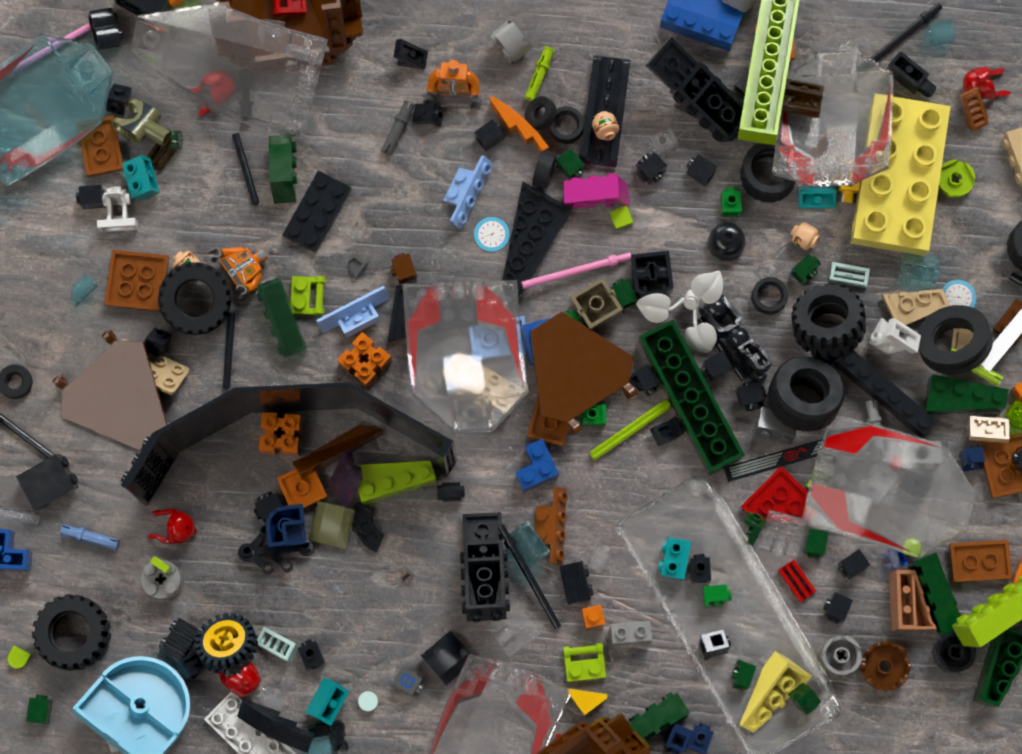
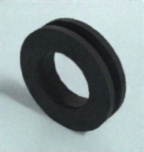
[917,305,993,374]

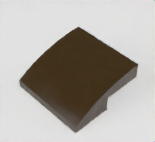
[782,79,824,118]

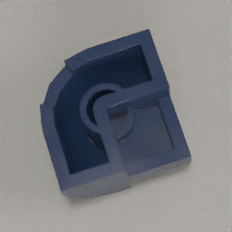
[266,504,307,548]

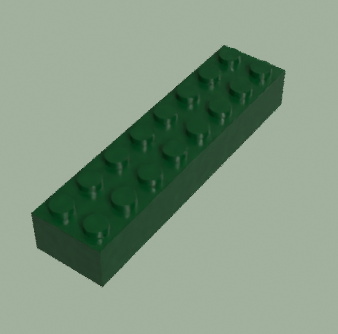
[638,320,745,476]

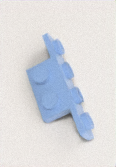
[443,155,493,229]
[316,286,390,338]

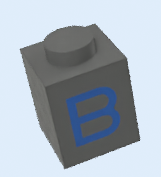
[392,667,424,697]

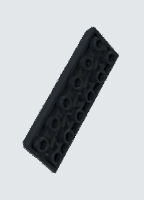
[580,55,631,167]

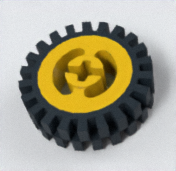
[194,613,258,674]

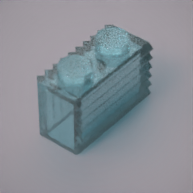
[510,521,550,568]

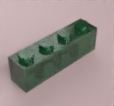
[256,278,308,358]

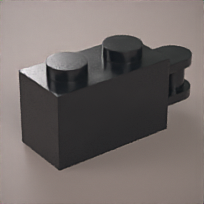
[885,51,936,98]

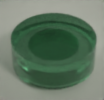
[171,130,183,149]

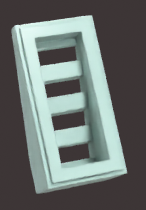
[257,627,300,663]

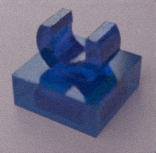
[882,547,907,568]

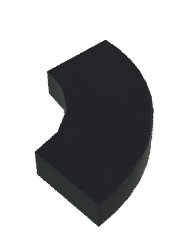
[353,502,384,553]

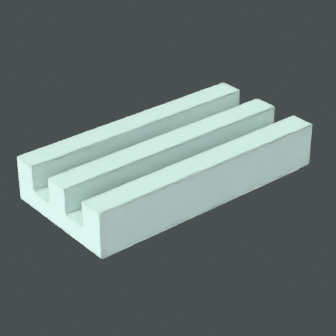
[829,262,870,288]

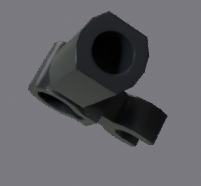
[307,720,349,752]

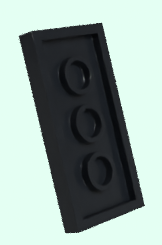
[282,170,352,253]

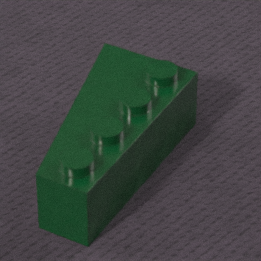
[923,374,1009,415]
[908,552,962,638]
[973,628,1022,707]

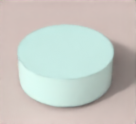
[358,691,378,711]

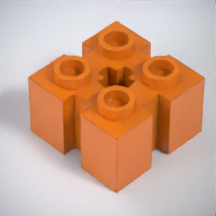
[337,332,392,389]
[259,412,302,457]

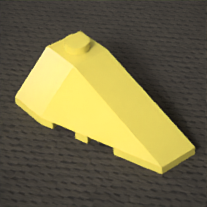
[740,651,812,733]

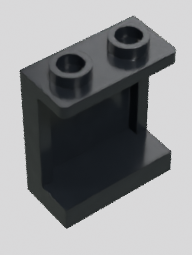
[16,454,79,511]

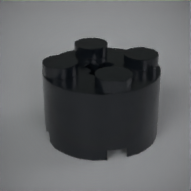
[932,632,976,673]

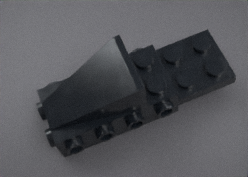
[645,37,744,142]
[460,512,510,622]

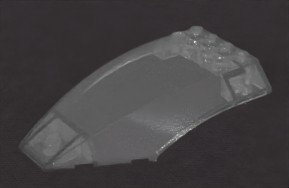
[130,1,328,142]

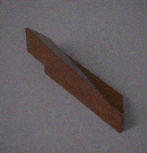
[292,425,384,479]

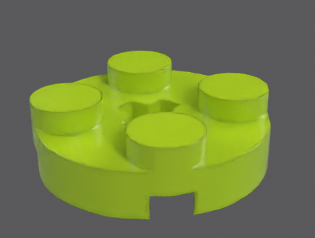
[939,160,975,198]

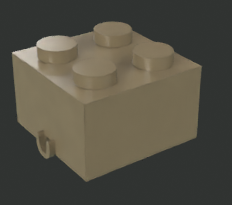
[570,278,623,331]

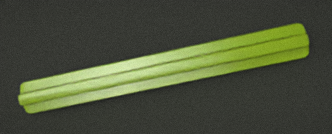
[589,399,671,461]

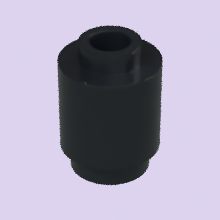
[437,482,465,502]

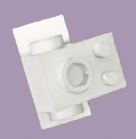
[97,186,138,232]
[869,318,921,354]

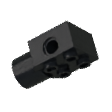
[630,251,674,317]

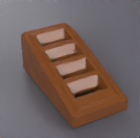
[960,87,989,131]

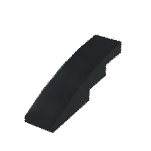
[237,699,315,753]

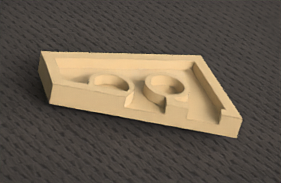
[881,289,950,326]

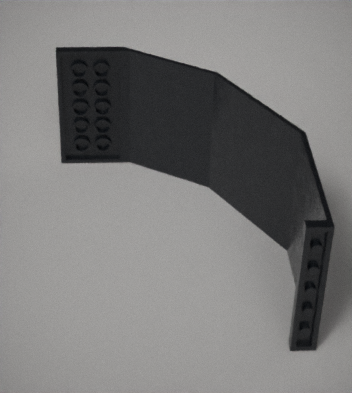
[121,382,457,506]

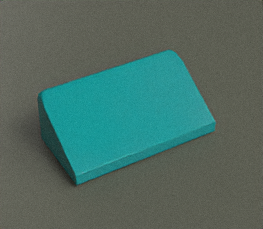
[798,186,837,209]

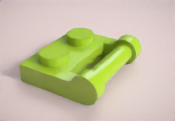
[290,276,326,316]
[563,642,606,682]

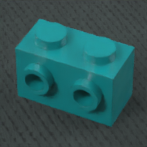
[122,155,160,201]
[658,537,692,581]
[305,677,350,726]

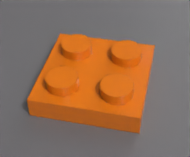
[277,469,328,509]

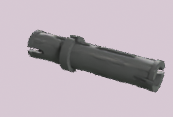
[380,100,415,156]

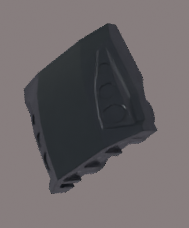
[420,630,476,686]

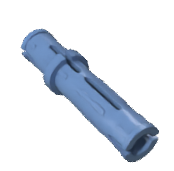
[60,524,120,551]

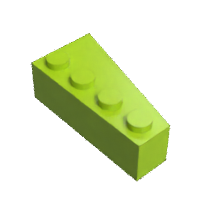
[351,461,437,505]

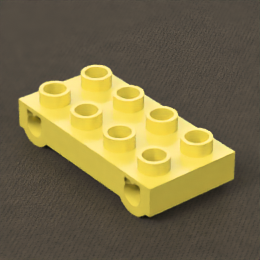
[850,94,951,256]

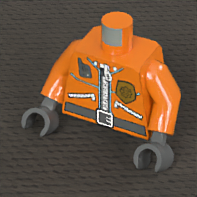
[424,60,482,109]
[208,247,268,300]

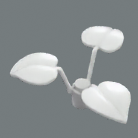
[637,271,723,353]

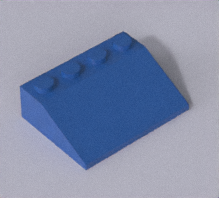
[660,0,744,52]

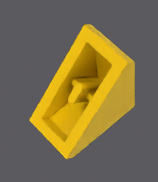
[568,689,608,716]

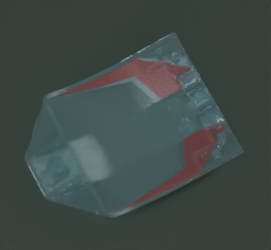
[0,33,113,188]

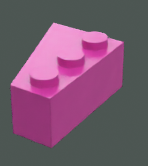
[564,173,629,208]

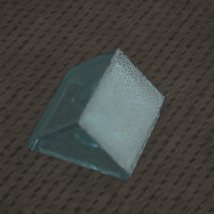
[895,252,940,291]

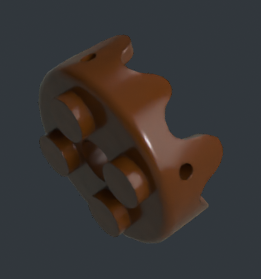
[860,641,911,691]

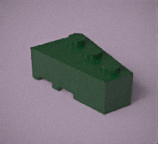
[269,134,298,204]
[628,692,690,741]

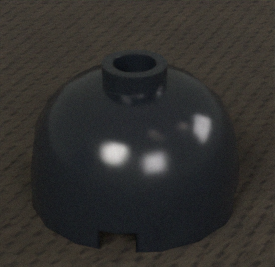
[708,223,746,261]

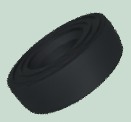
[525,96,556,130]
[0,364,33,399]

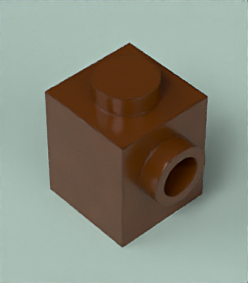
[389,253,417,285]

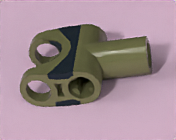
[111,99,172,146]

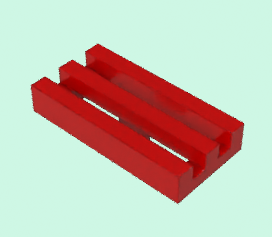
[778,559,816,603]

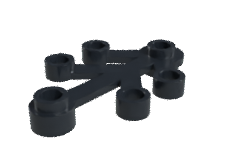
[238,525,314,575]

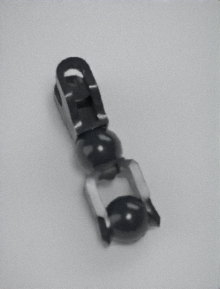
[698,294,772,383]

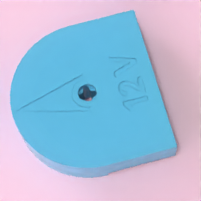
[72,656,190,754]

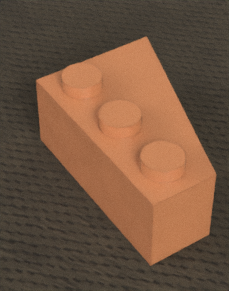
[889,570,937,631]

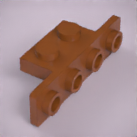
[534,486,568,566]

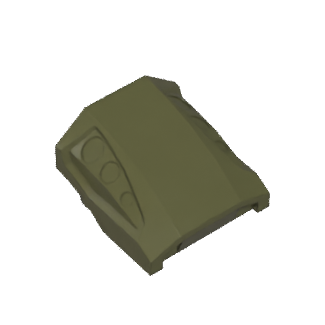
[309,501,355,550]

